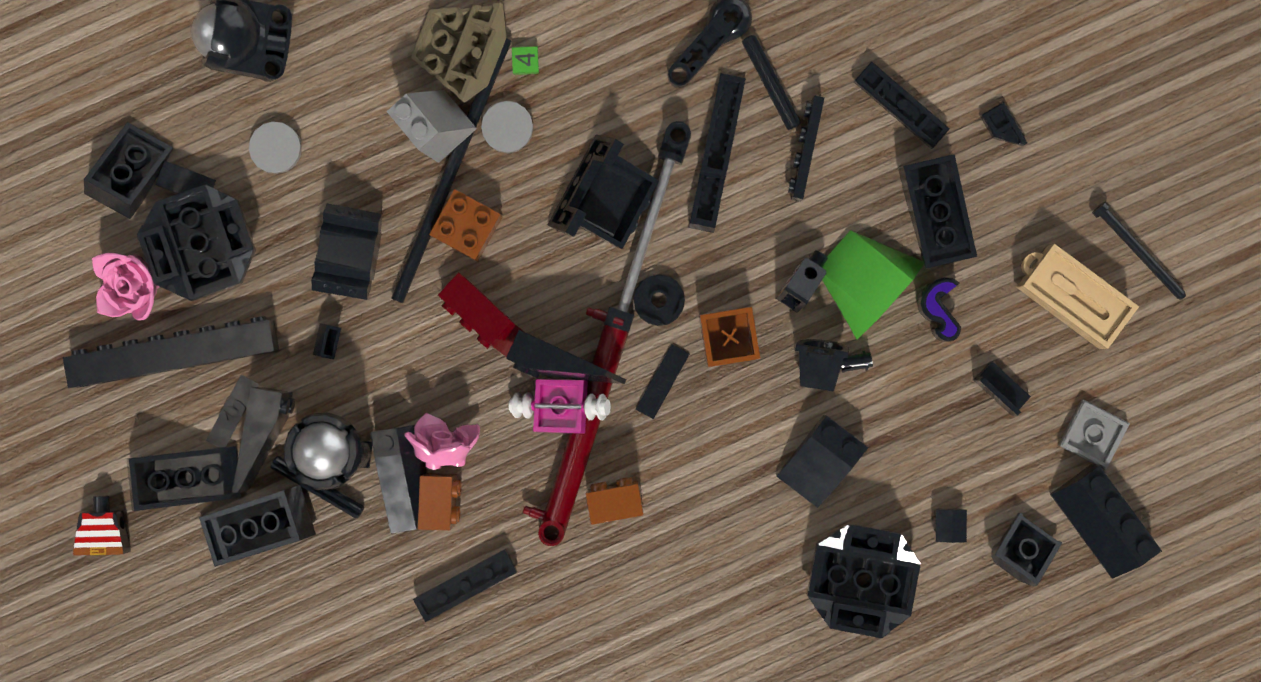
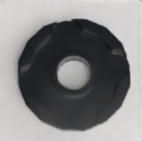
[633,274,685,326]

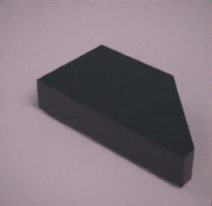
[980,102,1028,146]

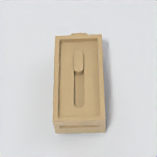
[1016,244,1139,349]

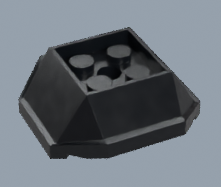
[137,184,256,301]
[807,523,921,638]

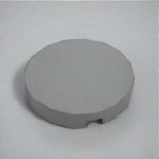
[481,101,533,154]
[249,122,302,174]

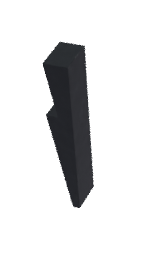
[689,73,746,233]

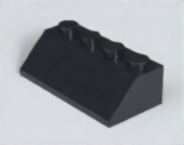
[1050,464,1162,579]

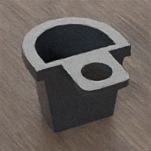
[795,339,850,391]

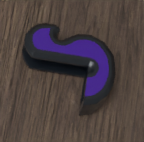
[917,277,961,342]

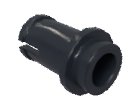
[841,350,873,373]

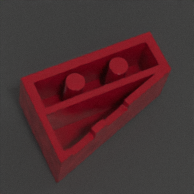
[438,272,526,357]

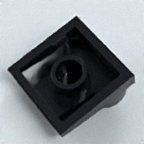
[991,513,1062,587]

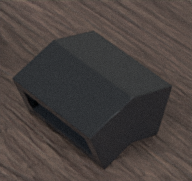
[313,323,341,360]
[936,508,967,543]

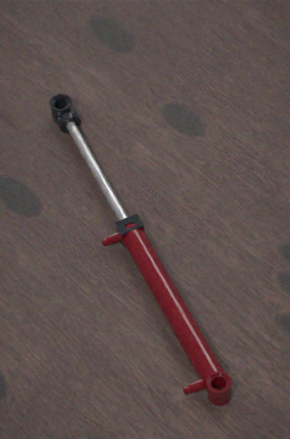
[523,121,691,546]

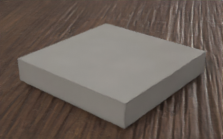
[1058,399,1130,469]

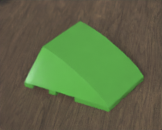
[822,230,924,340]

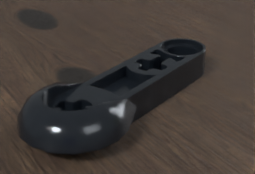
[668,0,752,88]

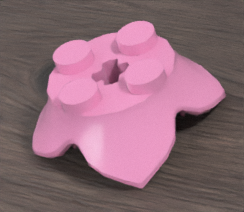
[92,253,159,320]
[405,413,480,469]

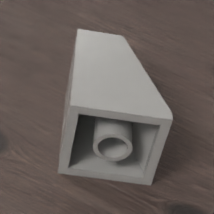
[386,90,477,163]

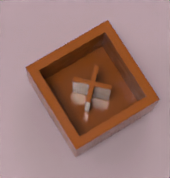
[429,189,502,262]
[699,307,760,367]
[418,473,462,531]
[585,477,644,525]

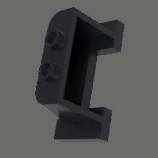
[547,134,659,249]

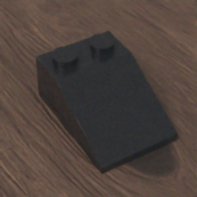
[84,122,173,219]
[777,415,869,508]

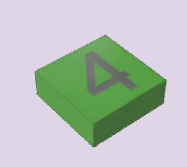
[512,46,539,75]

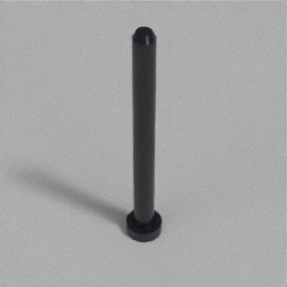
[1092,201,1186,300]

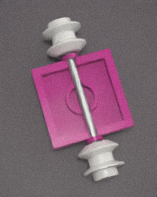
[509,379,611,434]

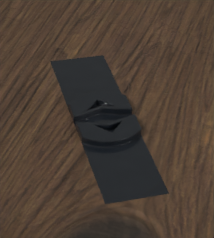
[635,344,690,419]
[206,375,259,448]

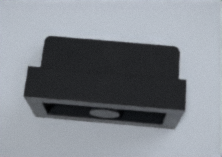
[973,361,1031,416]

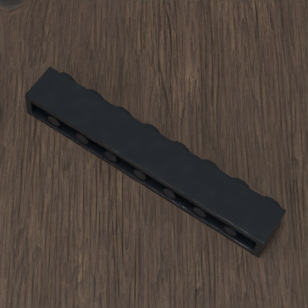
[62,316,280,388]

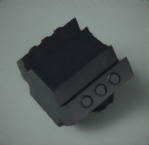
[311,203,382,300]

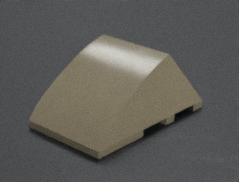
[411,3,506,102]

